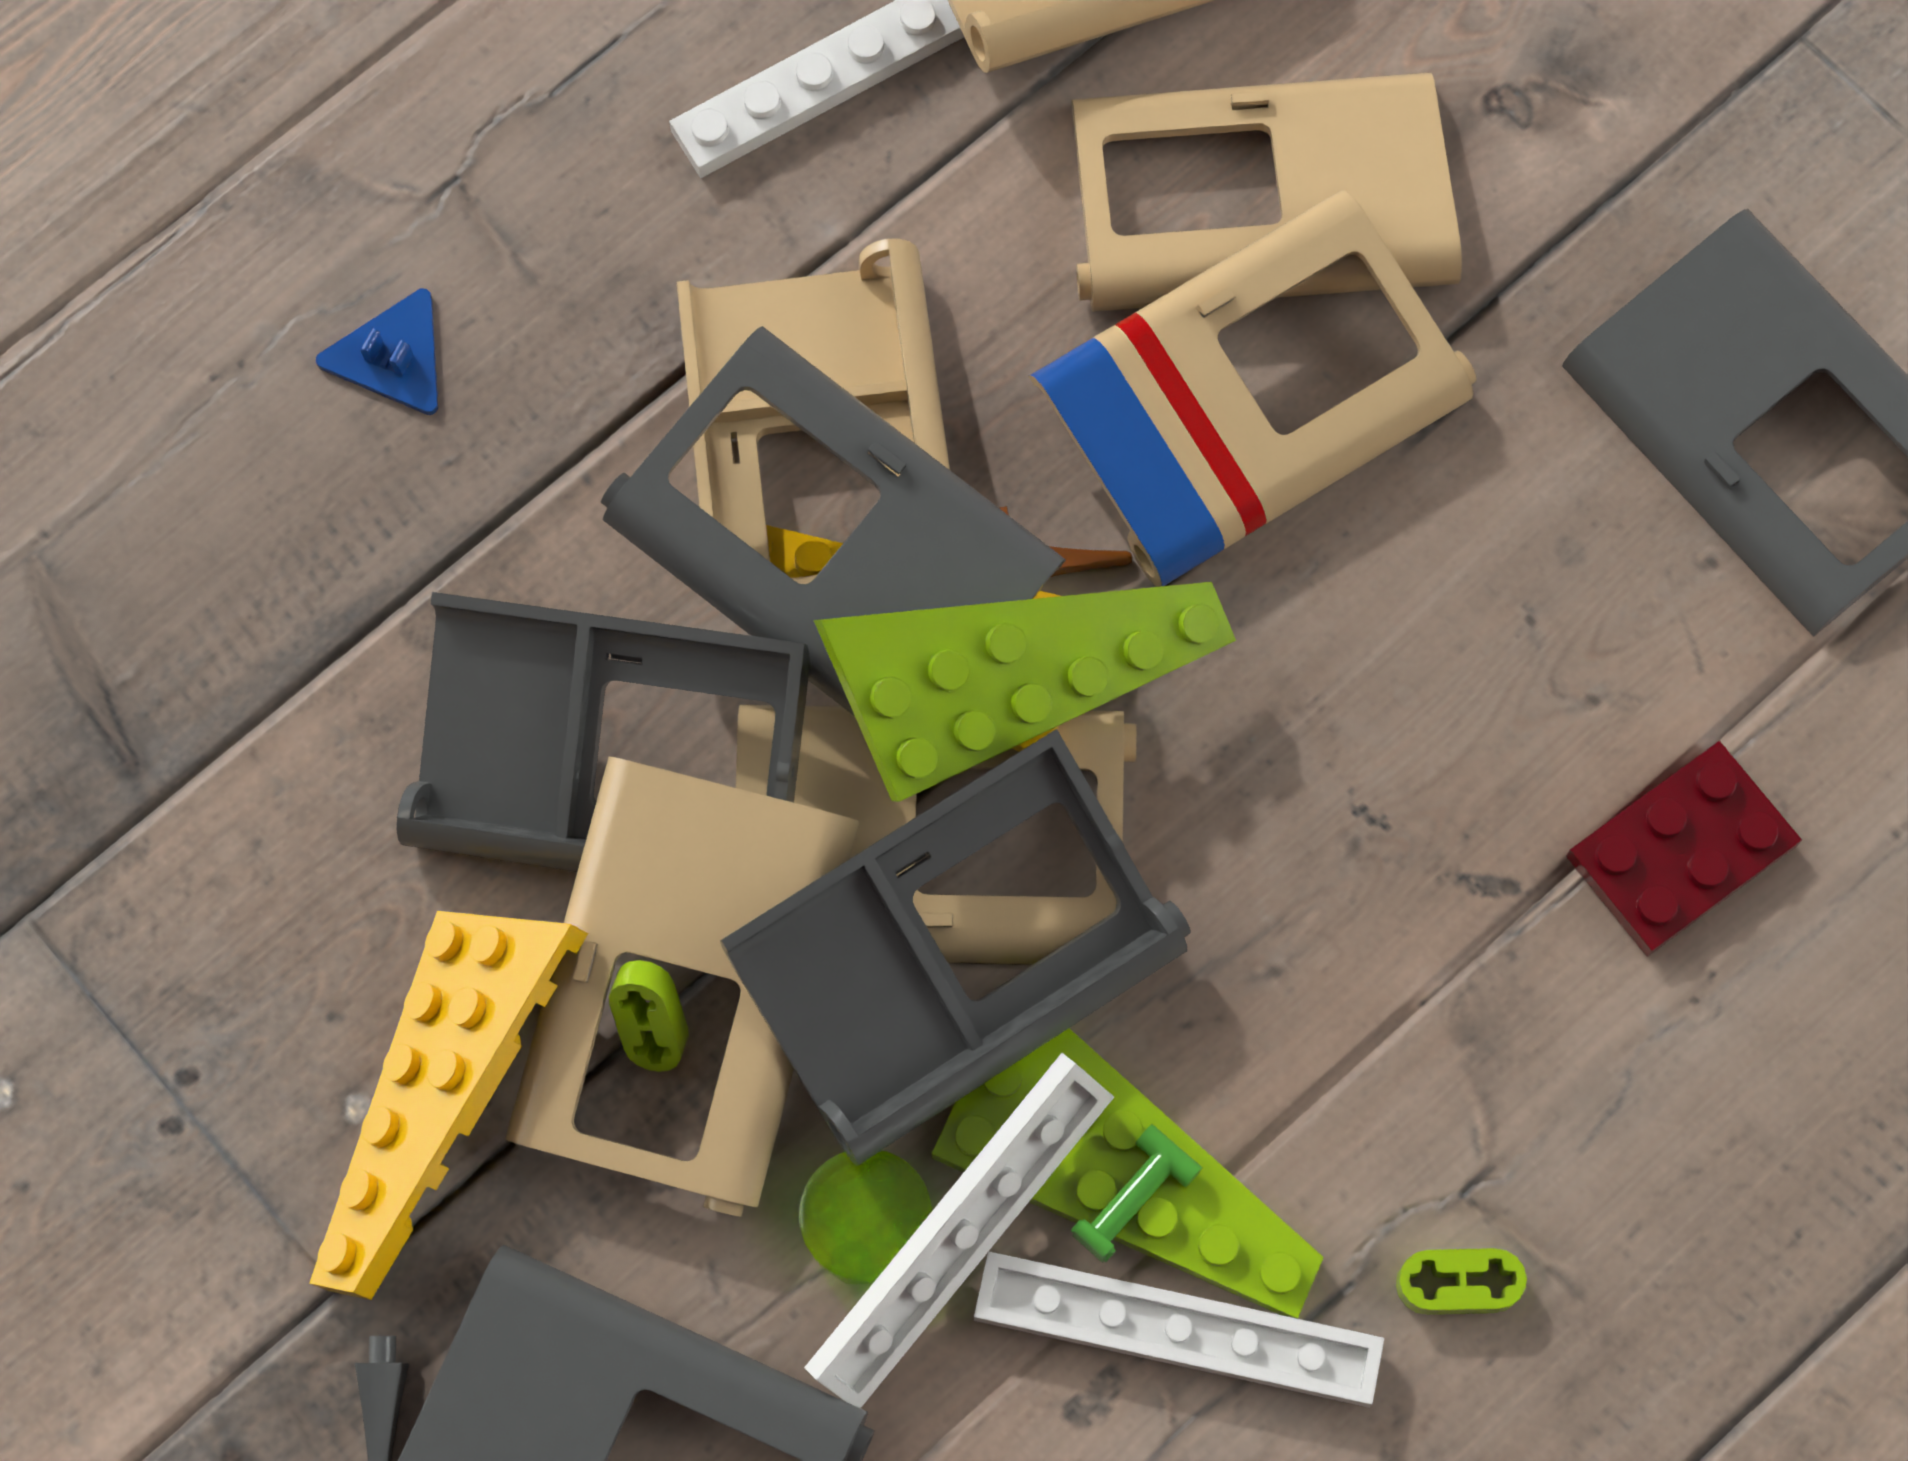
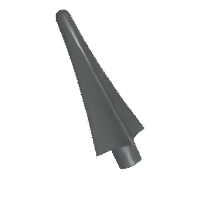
[355,1336,409,1461]

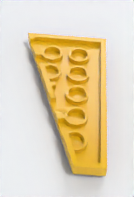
[309,911,589,1300]

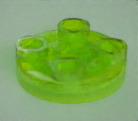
[799,1150,932,1285]

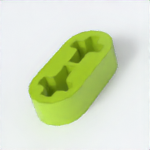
[609,960,689,1072]
[1396,1248,1527,1315]

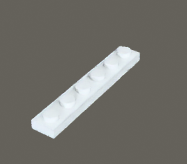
[669,0,964,178]
[804,1053,1114,1408]
[974,1251,1384,1408]

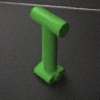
[1071,1124,1203,1263]

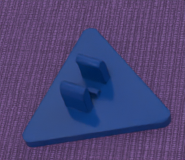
[316,288,438,415]

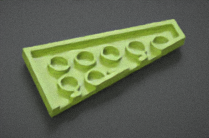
[813,582,1236,802]
[932,1028,1324,1319]

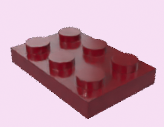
[1566,740,1802,957]

